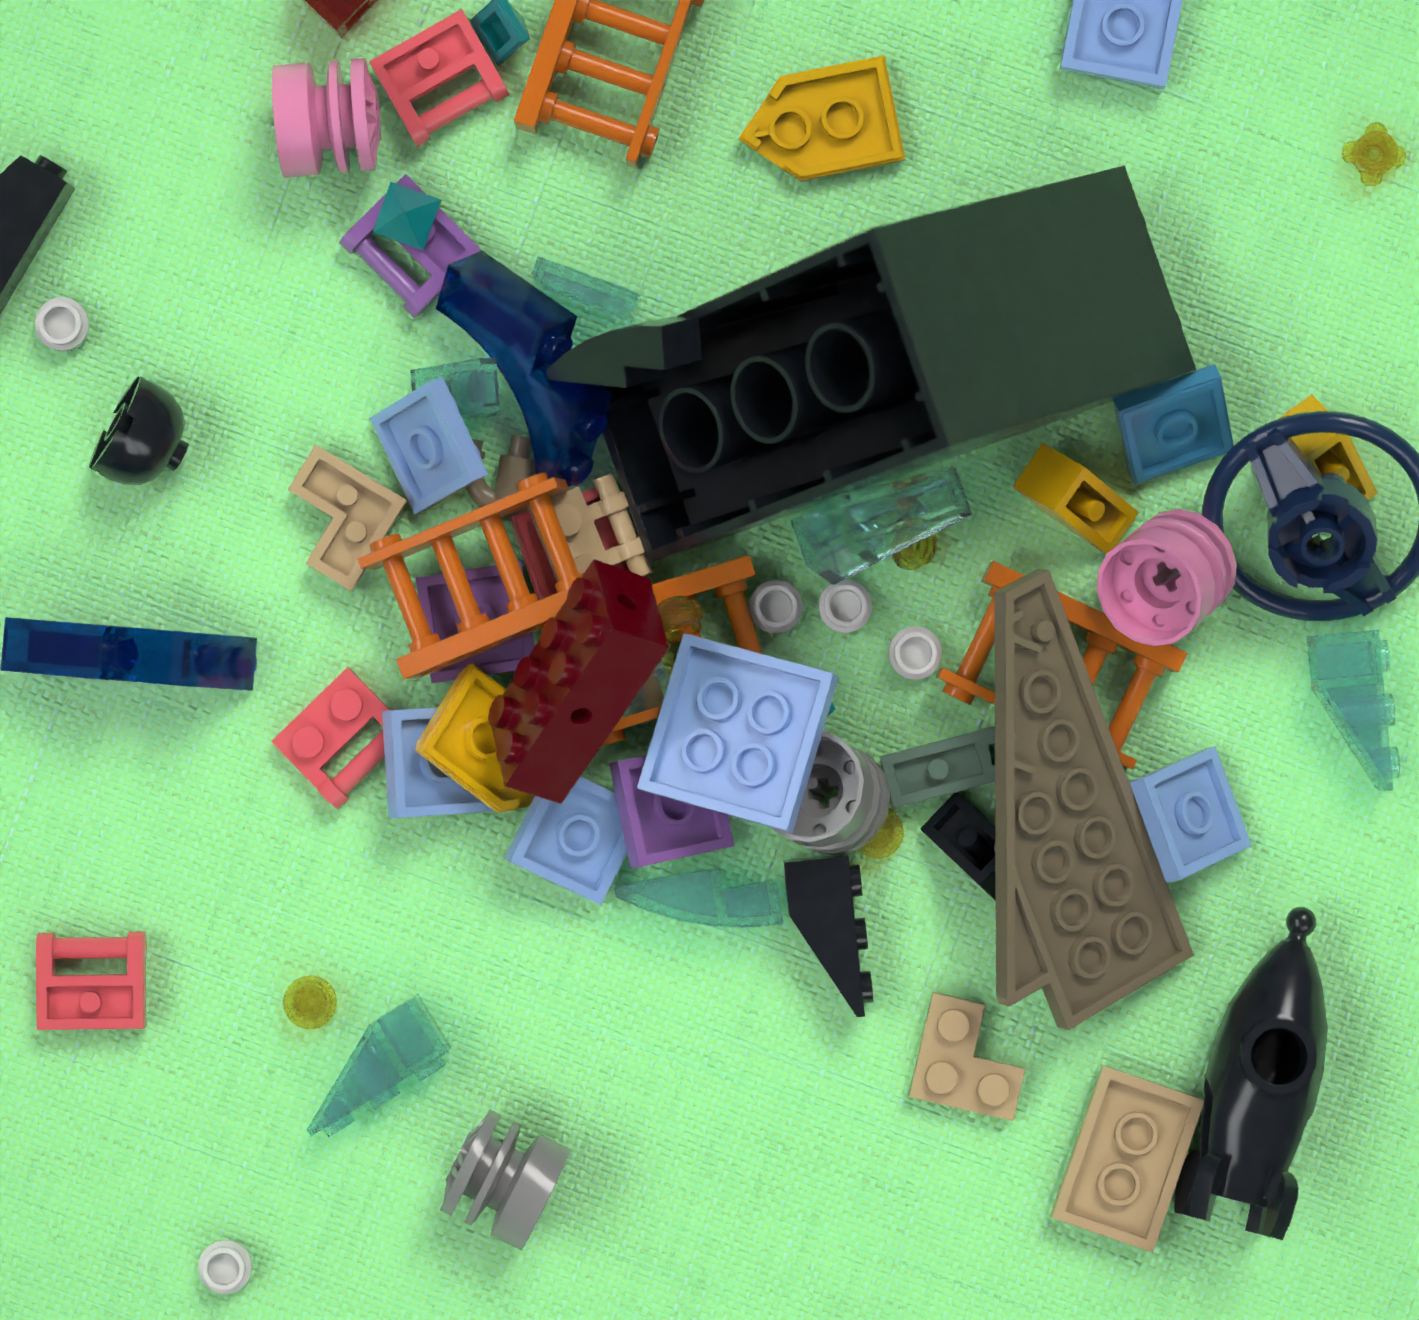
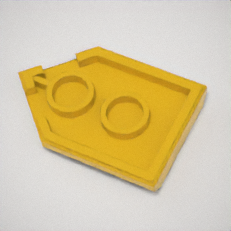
[738,55,905,181]
[415,663,535,813]

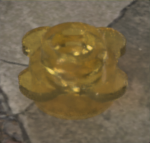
[1341,122,1406,187]

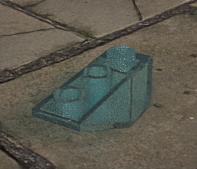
[1307,630,1400,791]
[307,993,452,1137]

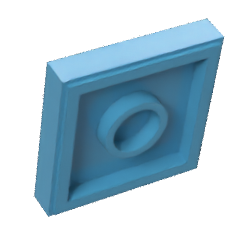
[1113,364,1234,485]

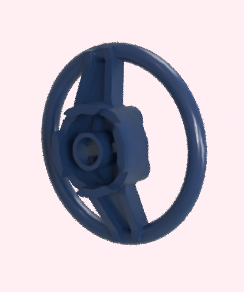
[1202,411,1419,621]

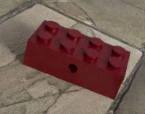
[488,559,669,804]

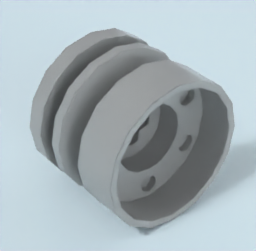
[772,731,890,855]
[440,1109,571,1251]

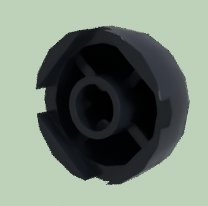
[89,376,189,485]

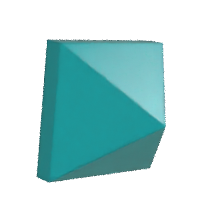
[470,0,530,66]
[373,182,442,251]

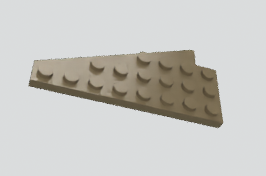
[994,569,1194,1030]

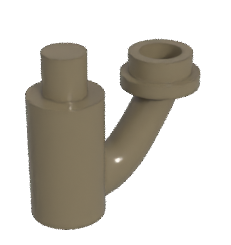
[466,435,537,522]

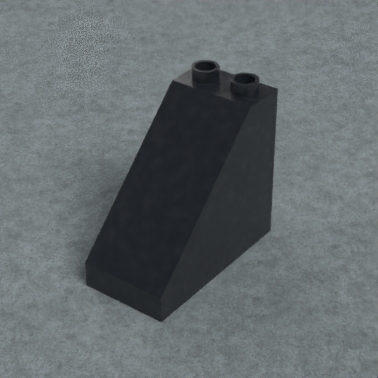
[585,165,1197,563]

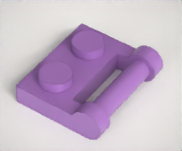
[339,174,482,319]

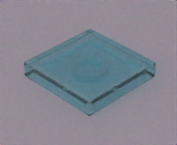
[531,256,642,323]

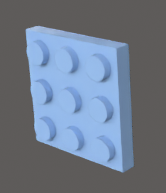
[637,633,839,833]

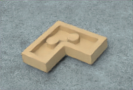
[288,444,408,592]
[908,991,1025,1121]

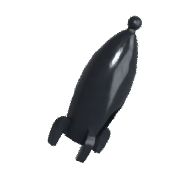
[1174,907,1328,1240]

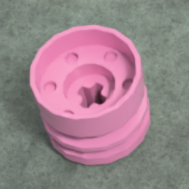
[272,58,381,178]
[1096,509,1237,646]

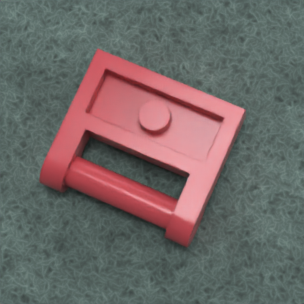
[369,9,510,147]
[271,667,391,810]
[36,931,147,1030]

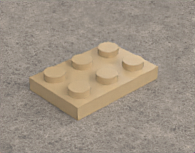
[1050,1064,1204,1253]

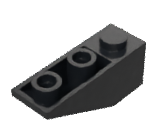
[783,854,874,1017]

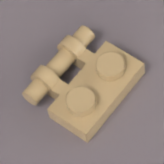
[527,473,653,583]

